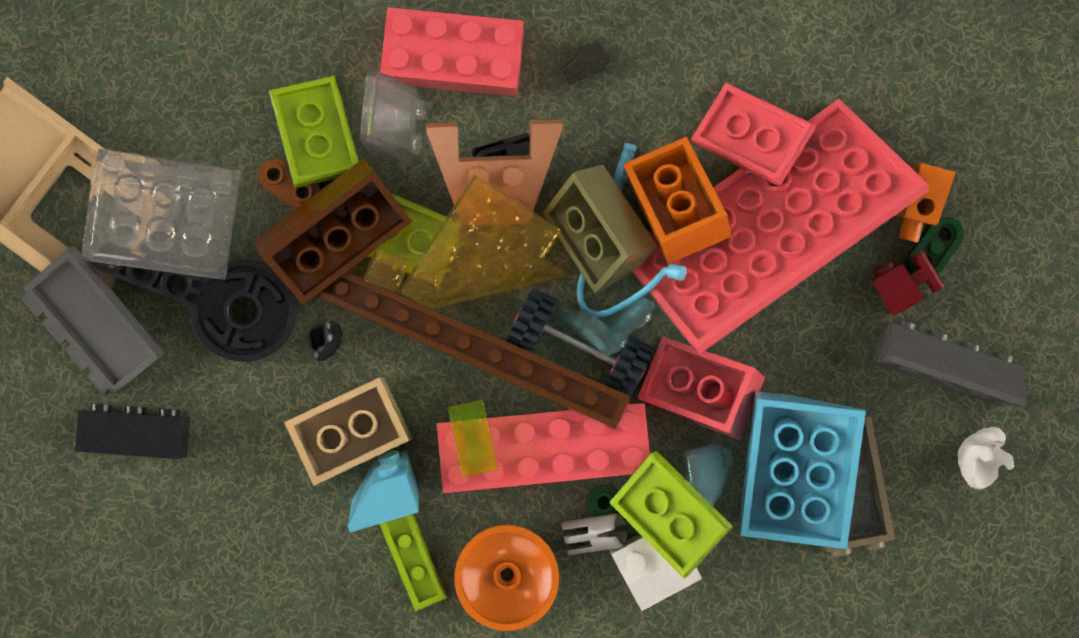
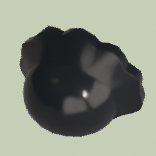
[308,321,343,362]

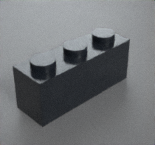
[74,403,190,459]

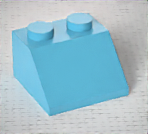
[348,450,419,532]

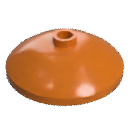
[455,525,559,631]

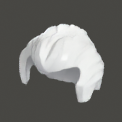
[958,427,1015,490]

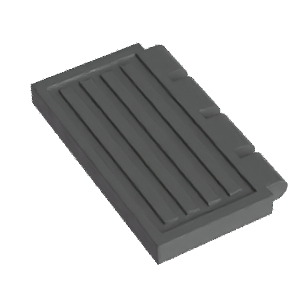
[21,246,165,395]

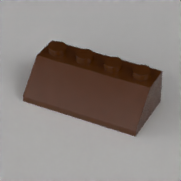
[254,158,412,304]

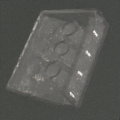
[81,148,241,280]

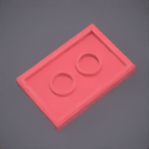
[691,83,815,187]

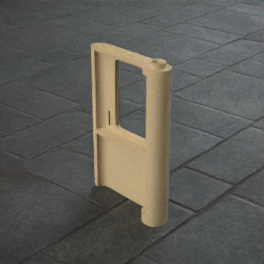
[0,77,174,288]

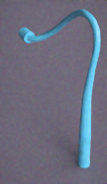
[577,143,687,318]

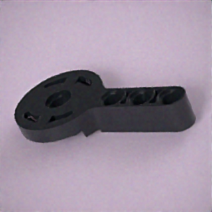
[93,242,297,362]

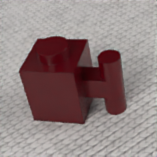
[871,251,945,317]

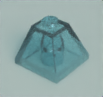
[680,441,734,507]

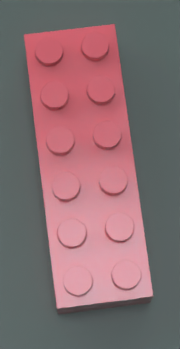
[436,402,650,493]

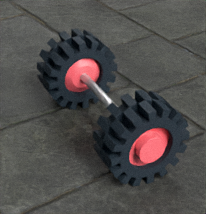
[506,287,654,396]

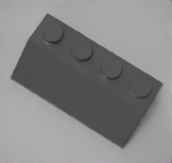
[871,319,1027,407]

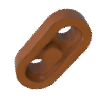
[258,158,321,209]

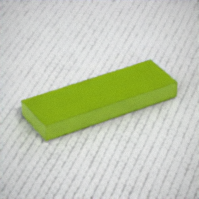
[379,514,448,612]

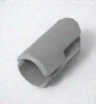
[561,514,628,555]

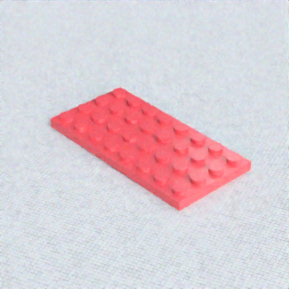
[632,99,928,354]

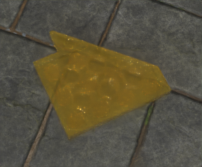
[400,175,566,309]

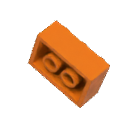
[623,137,732,264]

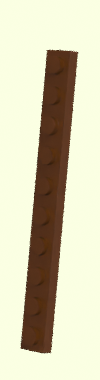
[315,272,631,430]

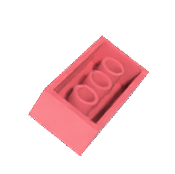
[380,7,524,97]

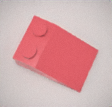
[637,336,765,441]

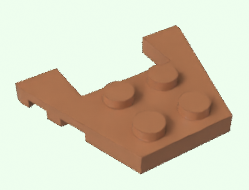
[426,119,563,225]

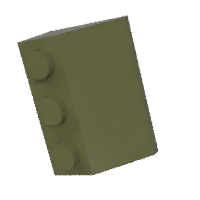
[543,165,658,294]

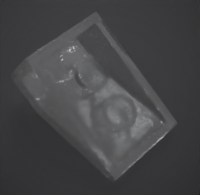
[360,69,425,162]

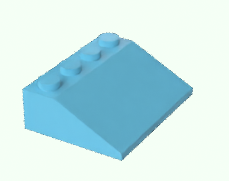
[739,391,866,549]

